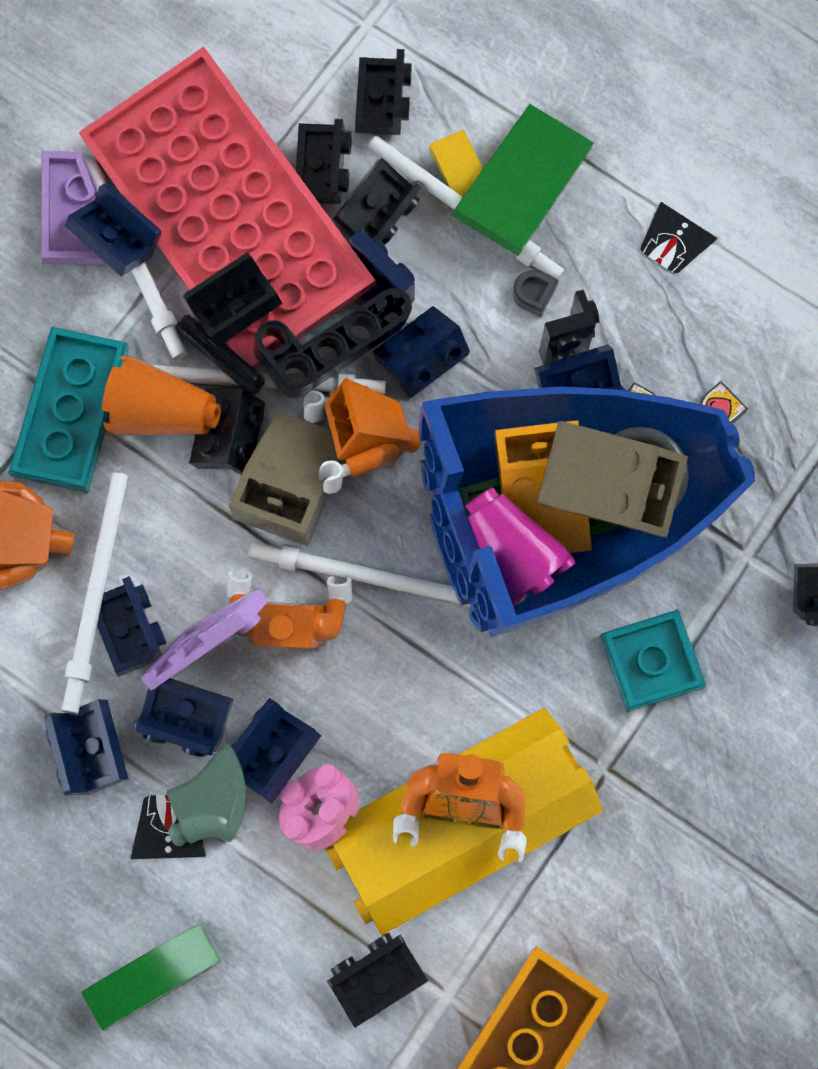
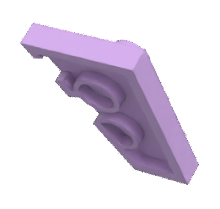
[41,151,107,265]
[140,588,269,691]

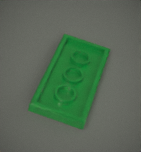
[452,104,594,256]

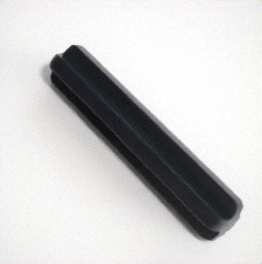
[176,315,265,395]

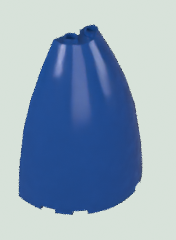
[419,386,755,637]

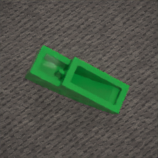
[81,924,221,1031]

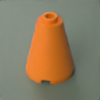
[102,356,221,435]

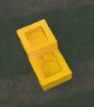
[429,129,483,197]

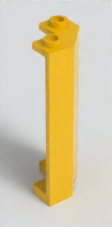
[325,707,604,936]

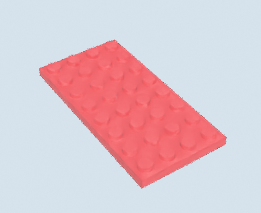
[78,46,377,370]

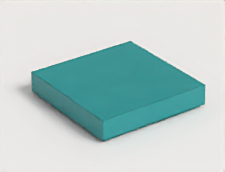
[600,609,706,713]

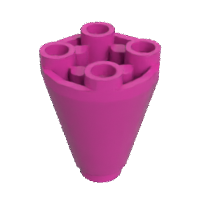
[465,487,576,607]

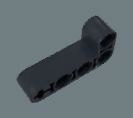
[253,288,412,398]

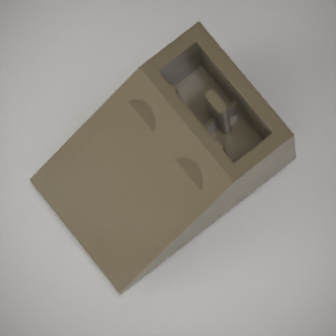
[229,411,342,546]
[537,421,688,538]

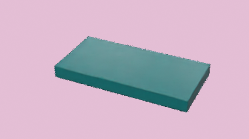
[8,326,129,493]

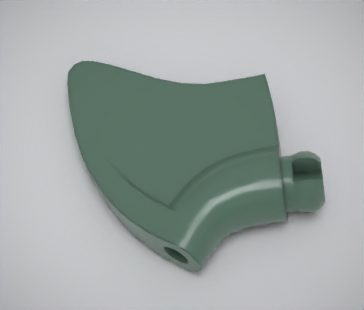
[167,745,246,846]

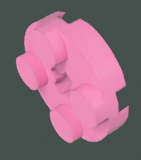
[279,764,359,851]

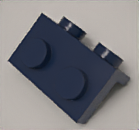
[65,182,162,277]
[349,229,415,321]
[372,306,470,398]
[534,344,627,391]
[97,576,167,677]
[133,678,234,757]
[231,698,321,804]
[44,699,129,796]

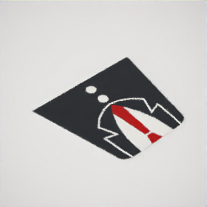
[640,202,718,273]
[131,795,206,859]

